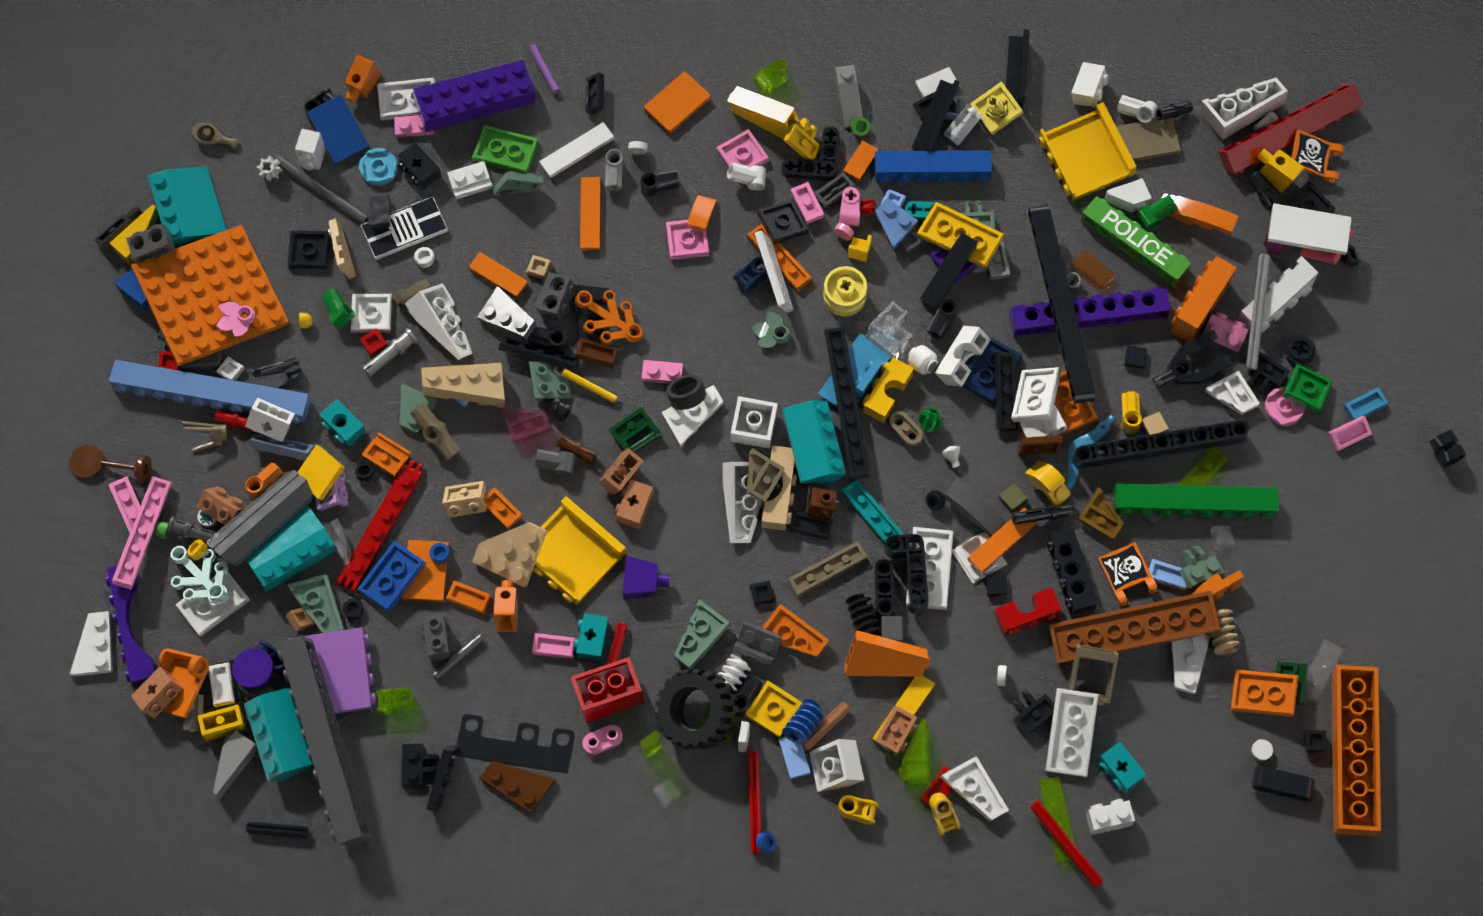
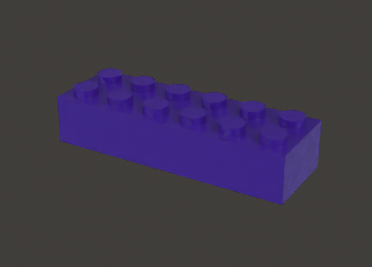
[413,60,535,132]

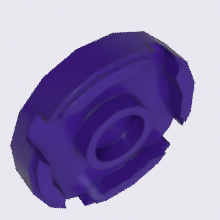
[232,648,274,689]

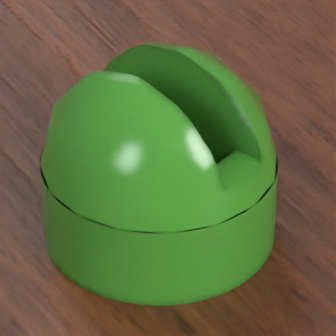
[154,522,169,539]

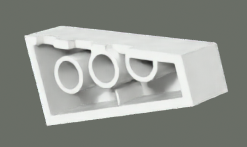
[1200,78,1288,140]
[1238,256,1318,332]

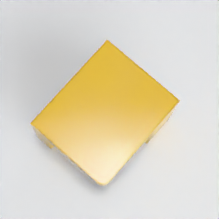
[848,235,872,262]

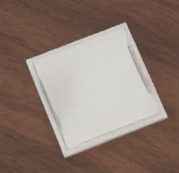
[952,532,1007,584]

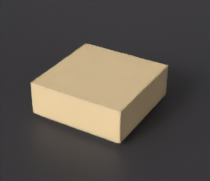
[526,255,551,280]
[1141,412,1169,435]

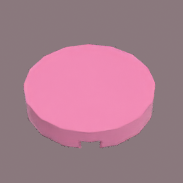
[1265,387,1305,426]

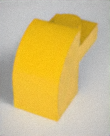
[1025,460,1071,506]

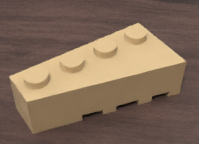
[421,363,505,408]

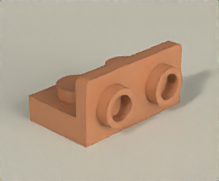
[875,705,918,757]

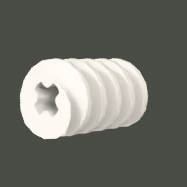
[717,654,751,692]

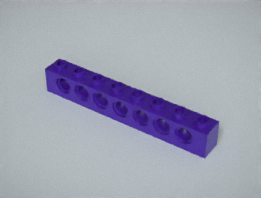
[1009,288,1171,337]

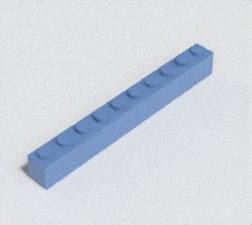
[109,360,311,424]

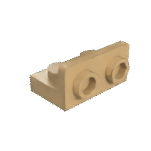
[442,481,487,518]

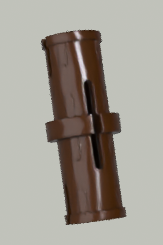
[557,435,598,464]

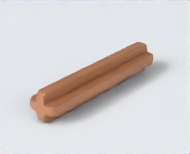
[802,702,850,751]

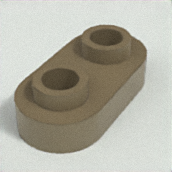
[393,278,430,305]
[889,411,923,447]

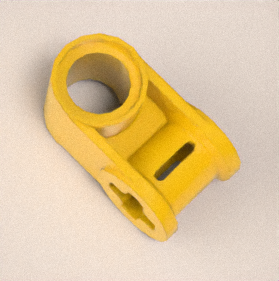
[929,793,961,836]
[838,795,880,825]

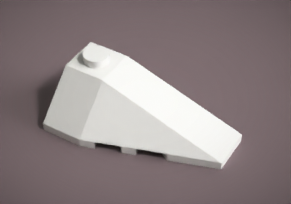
[405,283,473,360]
[723,462,762,543]

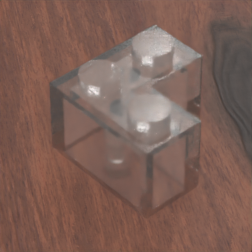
[866,301,913,359]

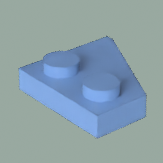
[875,198,918,250]

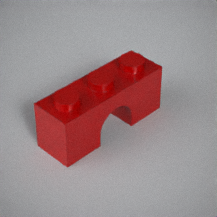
[994,587,1062,636]

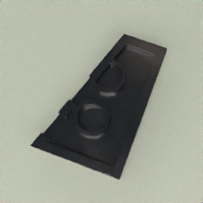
[573,284,609,343]

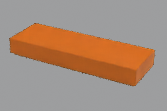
[469,252,528,299]

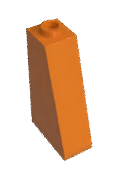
[844,630,930,676]

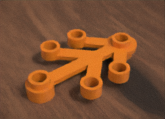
[575,290,643,344]

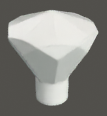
[942,446,960,468]

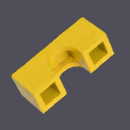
[862,357,914,423]

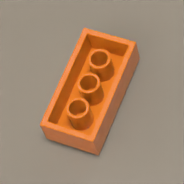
[1171,256,1237,342]

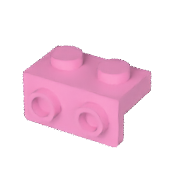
[1203,312,1249,352]

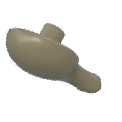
[191,123,239,149]

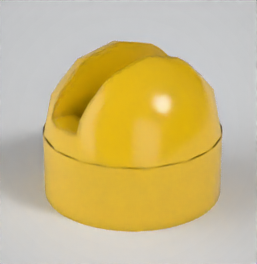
[299,313,313,329]

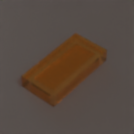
[1072,250,1115,290]

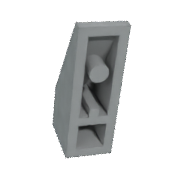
[834,65,863,129]
[213,730,258,799]

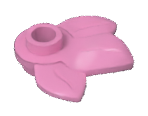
[217,302,255,337]

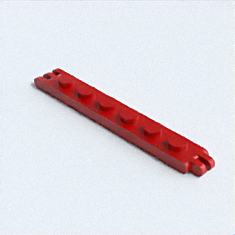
[336,459,423,593]

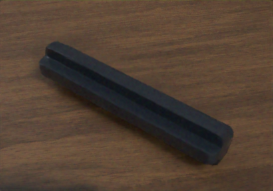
[246,821,309,839]

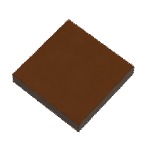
[1018,435,1063,456]

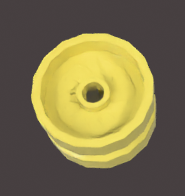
[823,266,867,317]

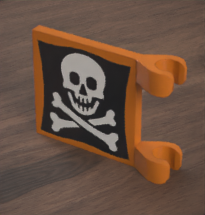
[1291,129,1344,184]
[1098,542,1157,607]

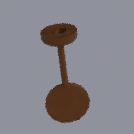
[69,445,152,483]

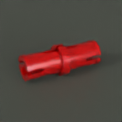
[214,409,254,432]

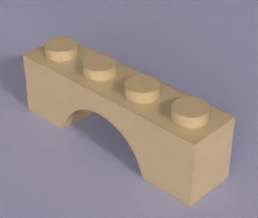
[762,446,797,531]

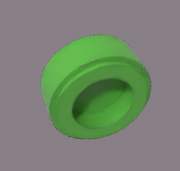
[850,117,870,137]

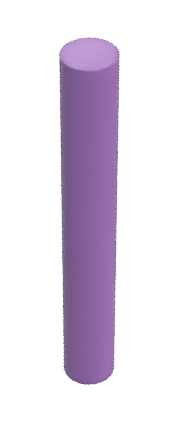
[528,44,560,94]

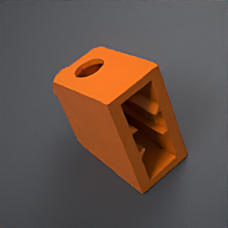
[345,54,381,104]
[494,580,518,632]

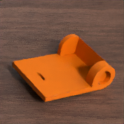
[159,648,209,718]

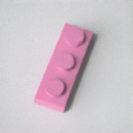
[109,477,141,533]

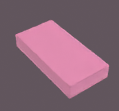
[1328,416,1372,451]
[532,633,575,660]

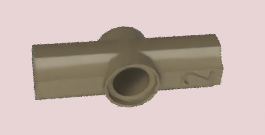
[410,403,461,461]

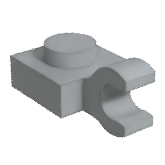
[183,694,203,732]

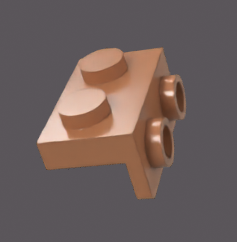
[196,486,246,525]

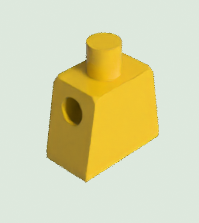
[1257,148,1305,193]

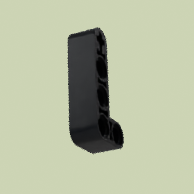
[884,534,929,616]

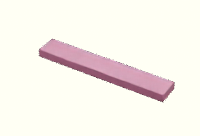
[112,476,172,590]

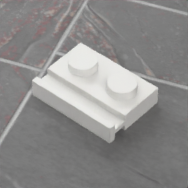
[447,161,493,199]

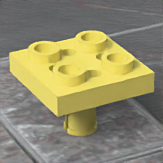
[970,81,1024,135]

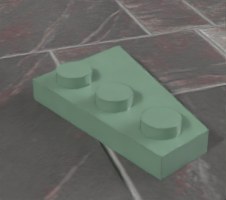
[287,574,344,633]
[674,599,731,670]

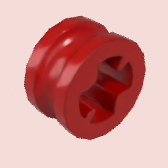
[859,199,877,215]

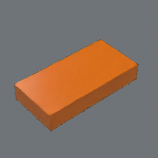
[843,141,879,182]
[446,580,492,615]

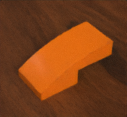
[687,195,717,232]

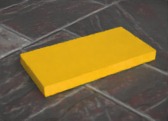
[917,202,1005,269]

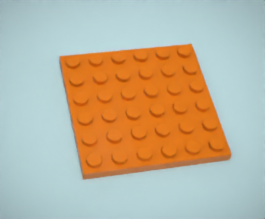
[131,225,289,366]

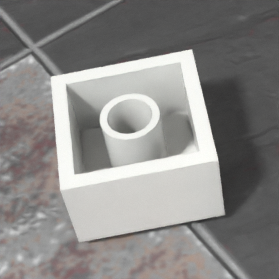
[731,396,778,449]

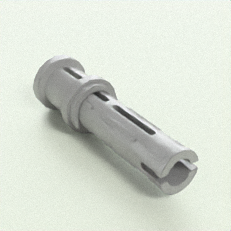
[362,328,418,377]

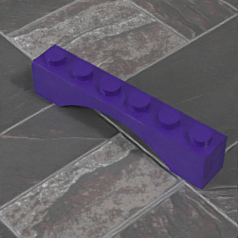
[105,565,157,688]

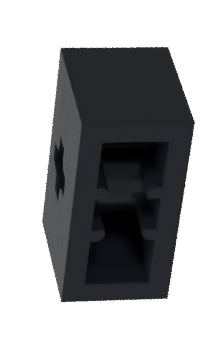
[397,142,442,190]

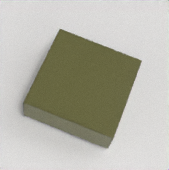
[999,483,1027,512]

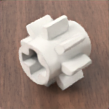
[257,156,283,181]

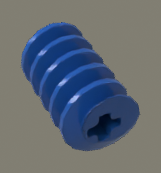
[782,698,824,744]

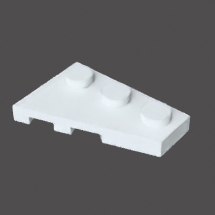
[661,385,723,447]
[1171,635,1211,695]

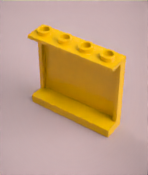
[1038,102,1137,202]
[533,496,626,605]

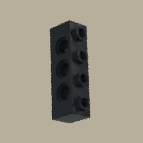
[1046,528,1098,615]

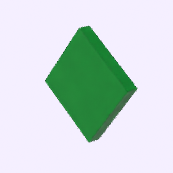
[1282,364,1333,414]

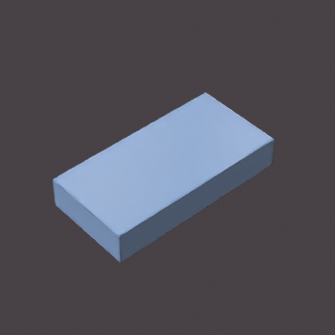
[1149,559,1187,591]
[779,737,810,779]

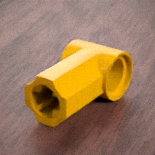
[1121,391,1142,434]

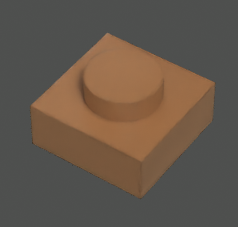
[286,608,314,632]

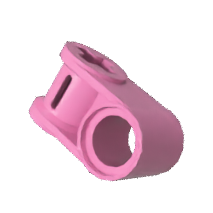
[839,187,860,226]

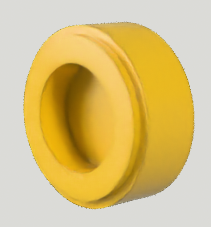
[187,539,207,561]

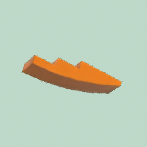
[1162,194,1239,235]

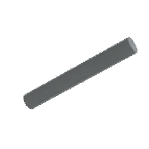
[432,634,484,680]

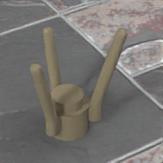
[182,421,227,452]

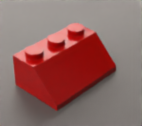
[570,657,645,723]

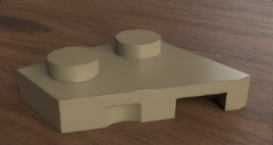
[747,448,785,503]

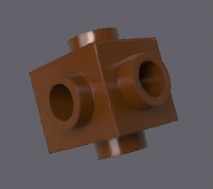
[807,487,839,518]

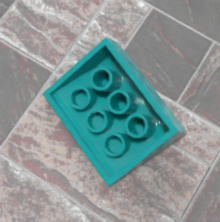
[147,167,227,249]
[245,505,336,593]

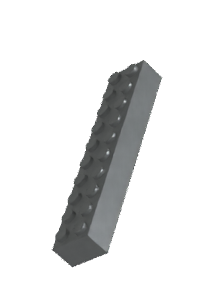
[278,635,372,846]

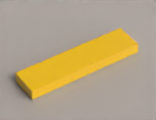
[872,675,935,751]

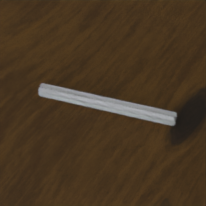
[1246,254,1270,370]

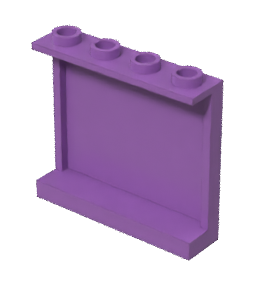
[288,628,377,714]

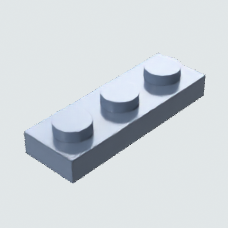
[249,432,314,461]

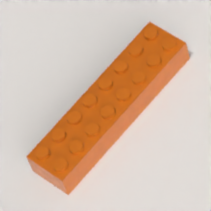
[1332,665,1381,836]

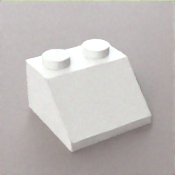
[809,739,864,792]

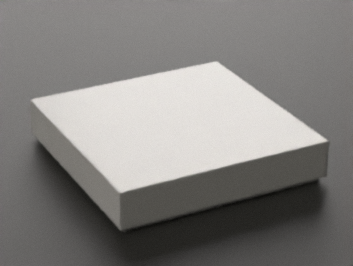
[351,294,392,333]

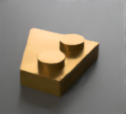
[1078,487,1124,542]

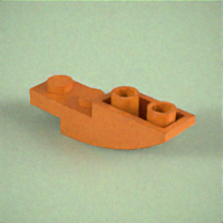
[1193,570,1244,601]

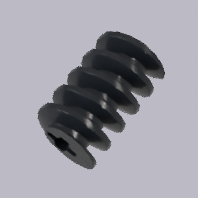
[845,593,881,635]

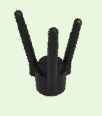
[251,357,302,389]

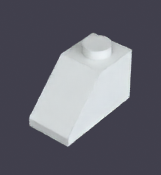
[1104,178,1152,212]

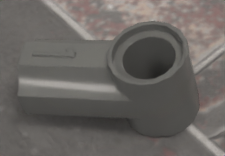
[534,449,577,477]

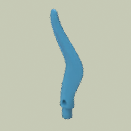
[1066,415,1116,490]

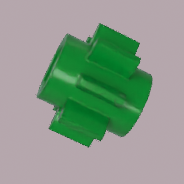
[918,408,943,432]

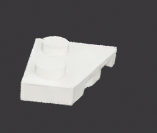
[1205,371,1260,415]

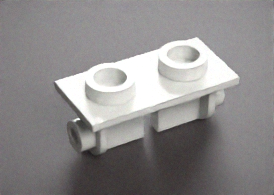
[943,104,982,146]

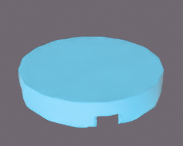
[359,148,398,186]

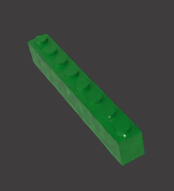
[1113,484,1279,519]

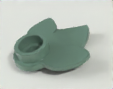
[752,311,790,348]

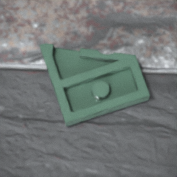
[400,383,437,435]

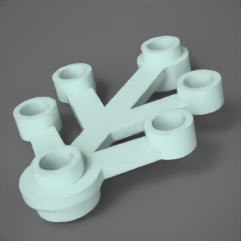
[171,546,228,604]

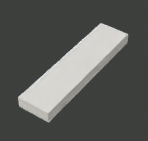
[539,122,614,178]

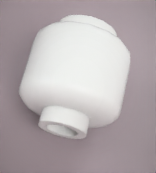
[908,345,938,375]

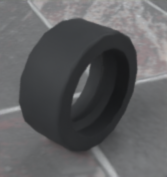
[666,375,707,410]

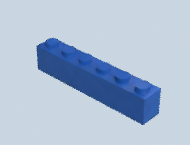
[874,151,992,182]

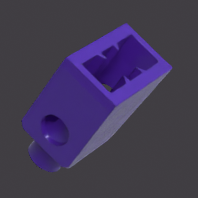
[622,556,670,600]

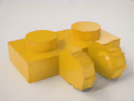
[783,118,821,160]

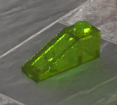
[899,719,931,787]

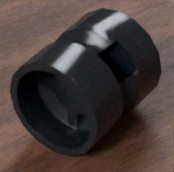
[1429,430,1467,467]

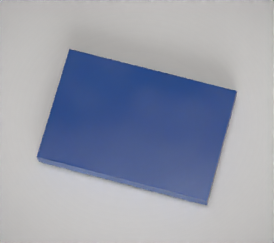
[307,95,369,164]
[357,541,427,612]

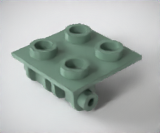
[529,362,572,404]

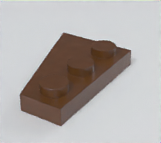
[480,761,556,814]

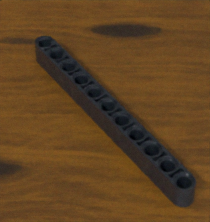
[1028,205,1095,404]

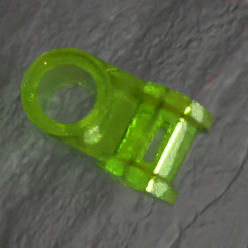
[752,59,788,95]
[375,688,417,714]

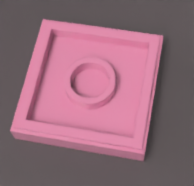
[716,129,769,168]
[666,220,709,260]

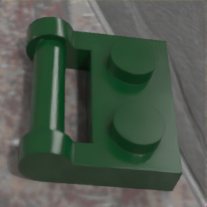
[609,407,662,453]

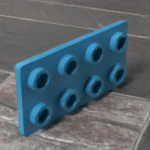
[818,333,893,407]

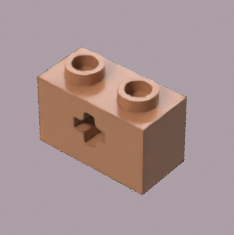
[598,448,643,495]
[614,479,654,529]
[131,666,183,718]

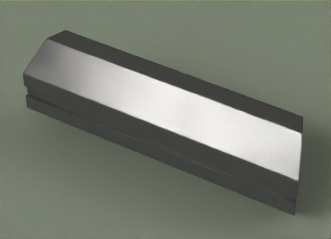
[206,470,313,566]

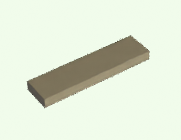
[788,541,868,598]

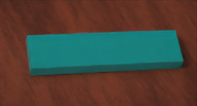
[841,479,904,550]

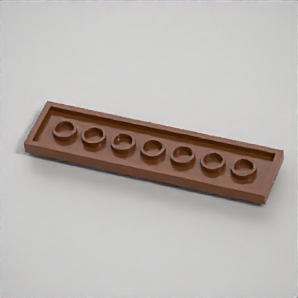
[1049,591,1221,665]

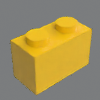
[197,705,247,741]

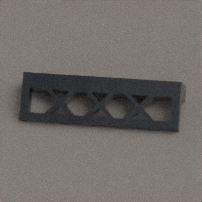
[1004,29,1030,108]
[911,79,960,151]

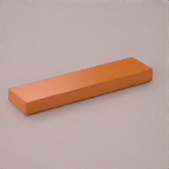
[580,177,601,251]
[747,223,812,292]
[967,507,1038,574]

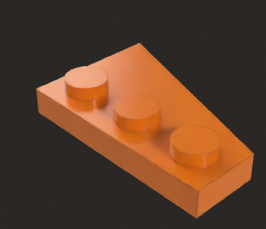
[762,604,830,657]

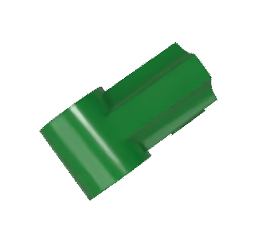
[1137,194,1179,230]
[322,288,355,329]

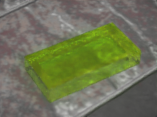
[639,730,662,758]

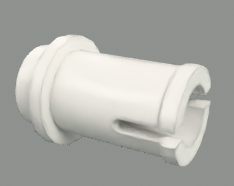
[1253,111,1278,130]

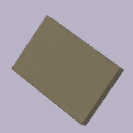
[1116,117,1181,161]

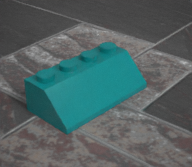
[782,400,846,484]
[244,688,314,781]

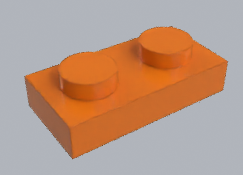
[484,487,523,530]

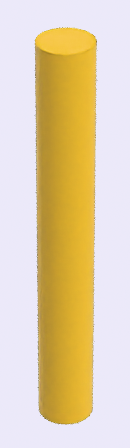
[561,369,618,403]

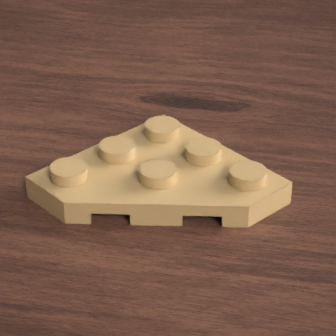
[472,522,548,587]

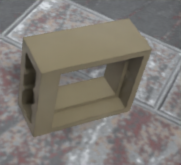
[1068,644,1119,705]

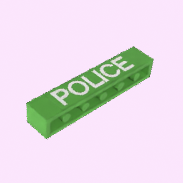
[1080,196,1191,288]

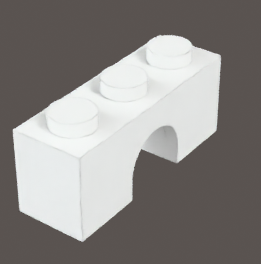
[935,326,991,387]

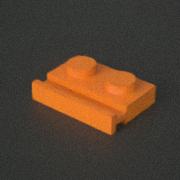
[362,432,412,478]

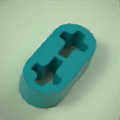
[905,201,935,222]

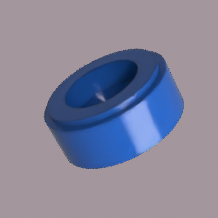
[429,543,450,564]
[756,831,776,854]

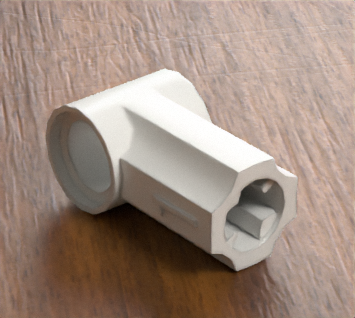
[1117,95,1158,123]
[727,162,766,191]

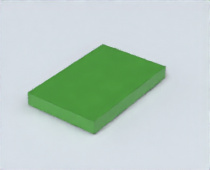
[472,125,539,174]

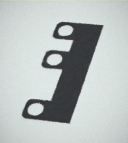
[456,714,574,773]

